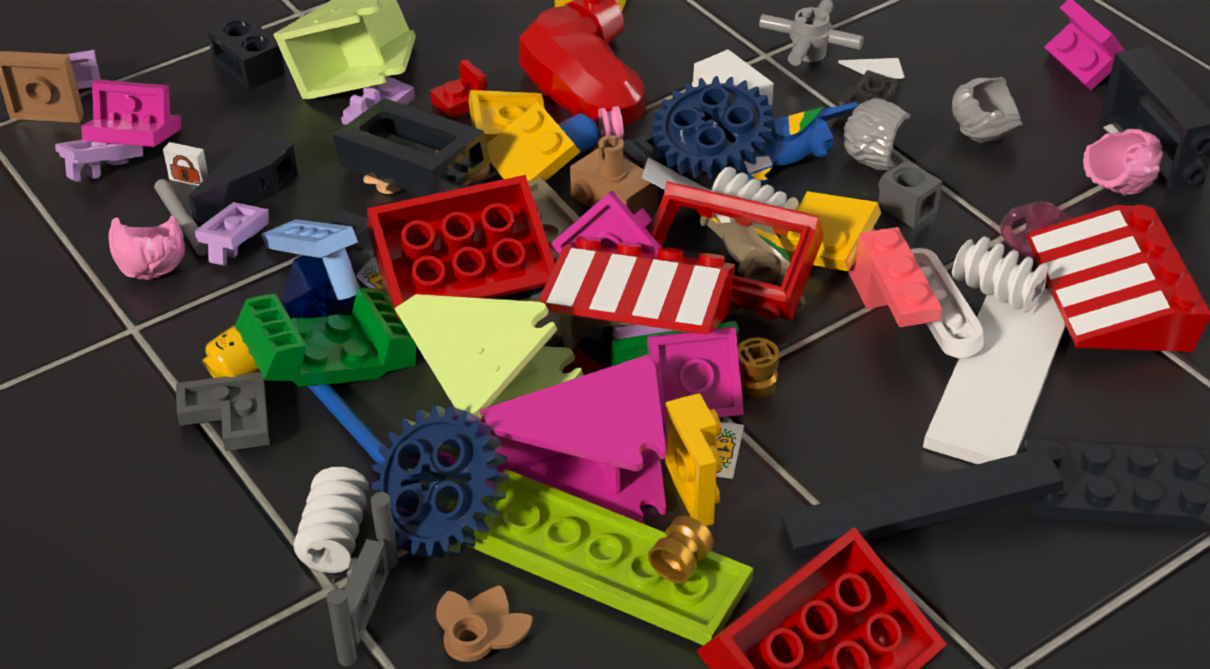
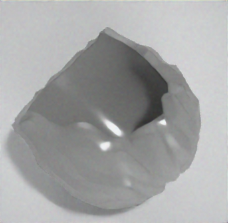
[952,77,1023,143]
[843,98,910,170]

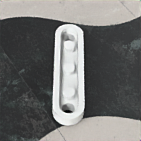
[910,248,984,359]

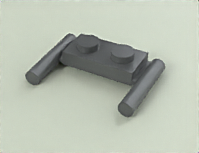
[326,492,399,666]

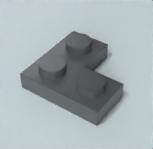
[176,372,270,451]

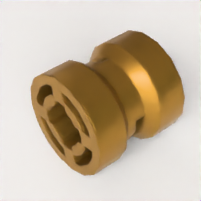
[737,337,780,398]
[648,515,714,584]

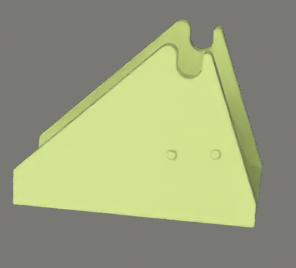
[273,0,416,99]
[394,294,584,421]

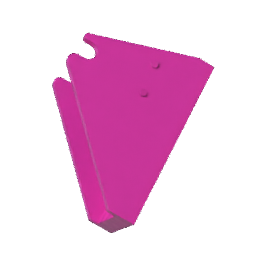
[480,355,666,523]

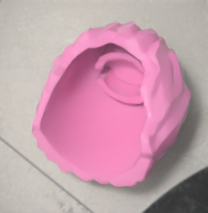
[1083,129,1163,195]
[108,215,185,280]

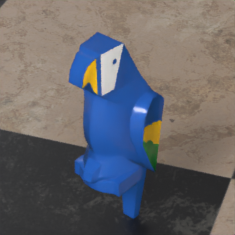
[742,102,858,185]

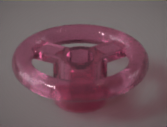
[1000,201,1072,258]

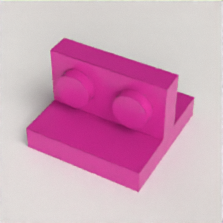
[1044,0,1125,91]
[81,80,181,147]
[550,190,662,256]
[647,327,744,424]

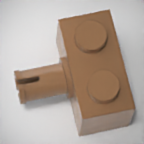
[570,135,658,215]

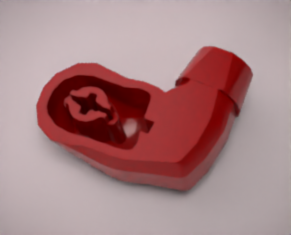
[518,0,647,128]

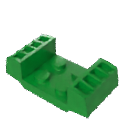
[235,288,417,387]

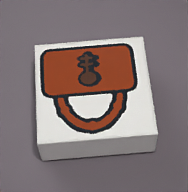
[163,142,209,186]

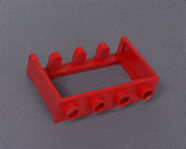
[649,181,824,320]

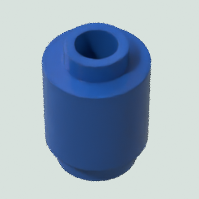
[558,113,599,157]

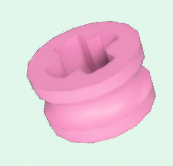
[598,106,624,139]

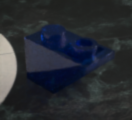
[281,255,357,319]

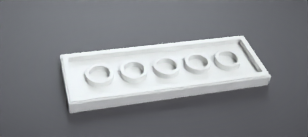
[923,288,1066,464]

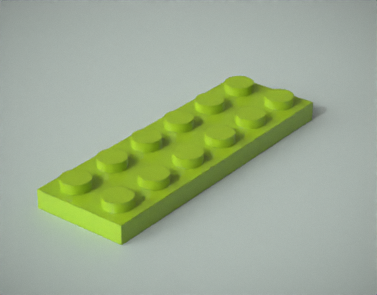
[464,469,753,645]

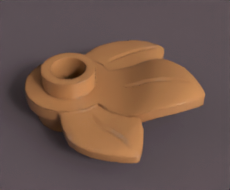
[436,586,533,662]

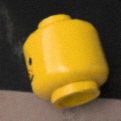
[202,326,261,378]

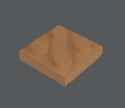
[0,51,84,123]

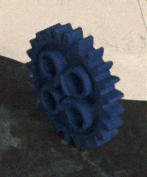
[652,76,776,179]
[369,405,509,559]

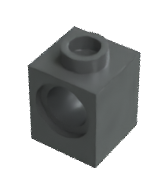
[878,160,942,228]

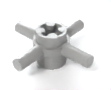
[759,0,864,66]

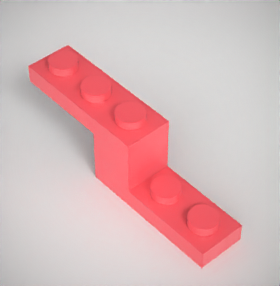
[848,227,942,327]

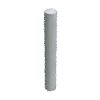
[154,179,208,255]

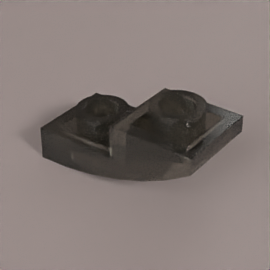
[837,70,900,121]

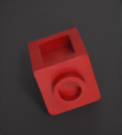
[430,59,488,119]

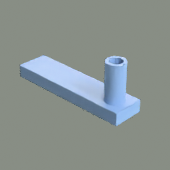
[261,219,360,300]

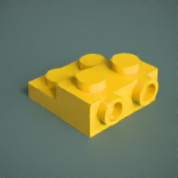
[664,393,722,526]

